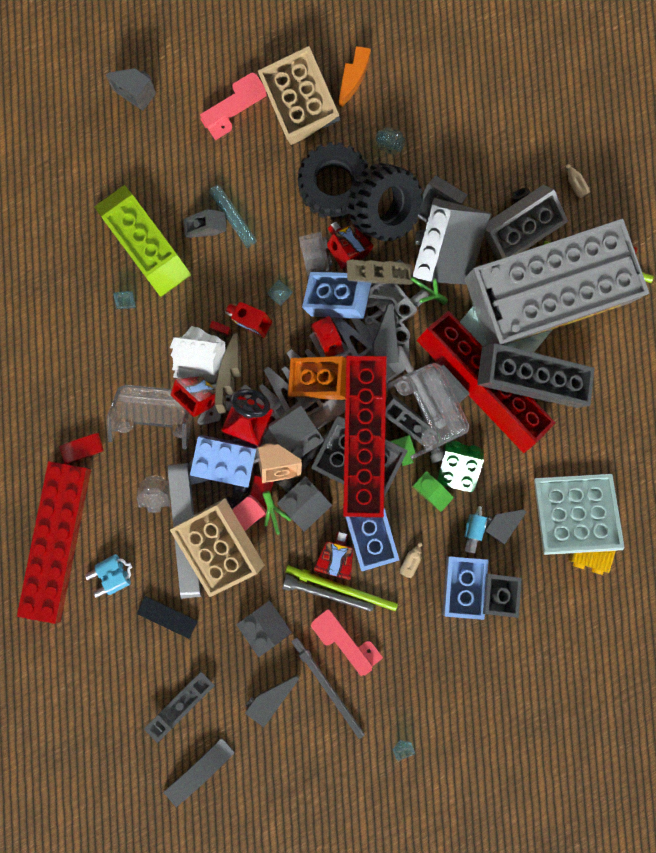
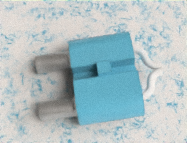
[464,506,487,553]
[85,554,132,598]

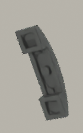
[144,671,215,743]
[163,738,235,807]

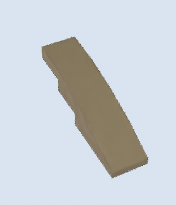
[347,260,413,285]
[215,334,241,413]

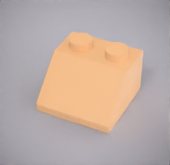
[258,443,302,483]

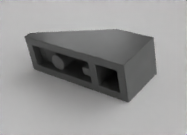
[369,303,399,364]
[386,393,438,447]
[245,674,300,727]

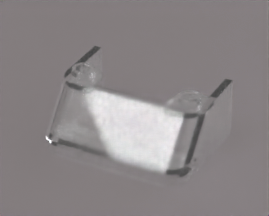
[386,363,469,459]
[107,385,193,449]

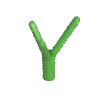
[411,277,448,305]
[262,491,292,535]

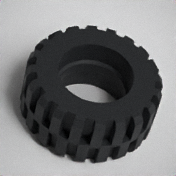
[298,142,368,220]
[348,163,423,241]

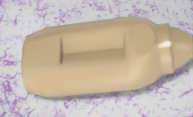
[566,164,590,198]
[400,542,422,578]

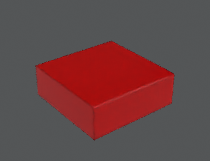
[210,321,231,337]

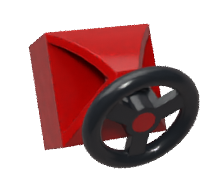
[222,389,275,447]

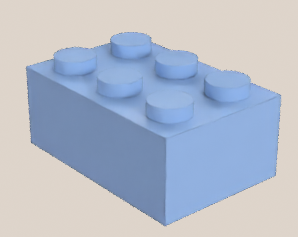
[302,272,371,319]
[190,435,257,487]
[346,509,399,571]
[442,556,488,620]

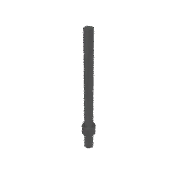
[291,637,365,739]

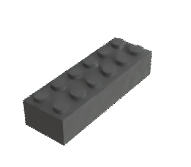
[477,343,595,408]

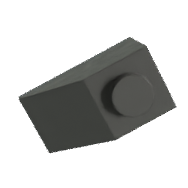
[184,209,227,238]
[484,510,526,544]

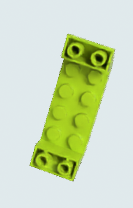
[94,185,191,297]

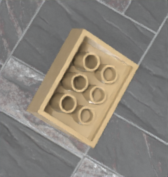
[258,46,339,145]
[170,498,265,597]

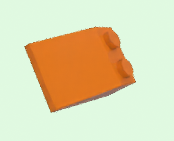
[288,356,346,400]

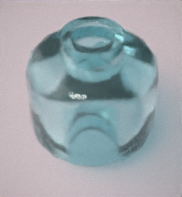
[376,127,405,155]

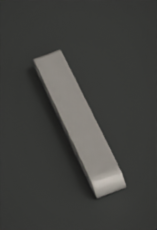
[168,463,202,599]

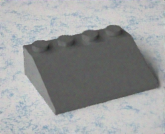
[412,198,491,285]
[311,416,408,497]

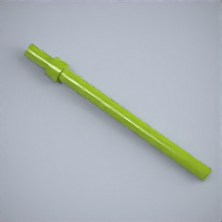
[285,565,398,611]

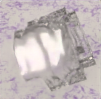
[137,476,171,513]

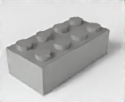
[484,185,568,260]

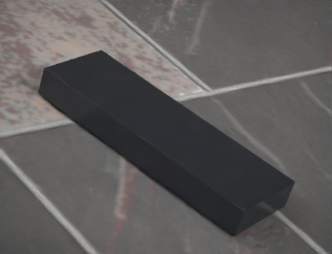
[137,596,198,639]

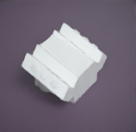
[170,326,225,383]

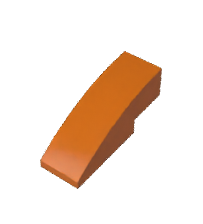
[339,46,371,107]

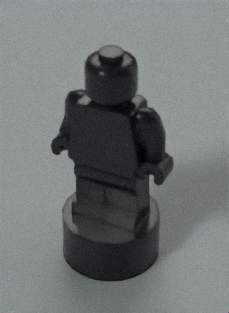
[227,485,249,509]

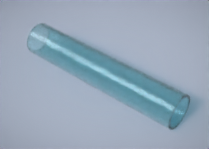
[209,185,257,248]

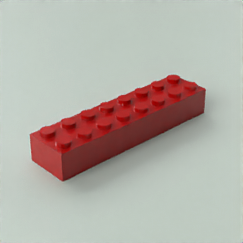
[416,311,556,453]
[343,356,387,517]
[16,461,91,624]

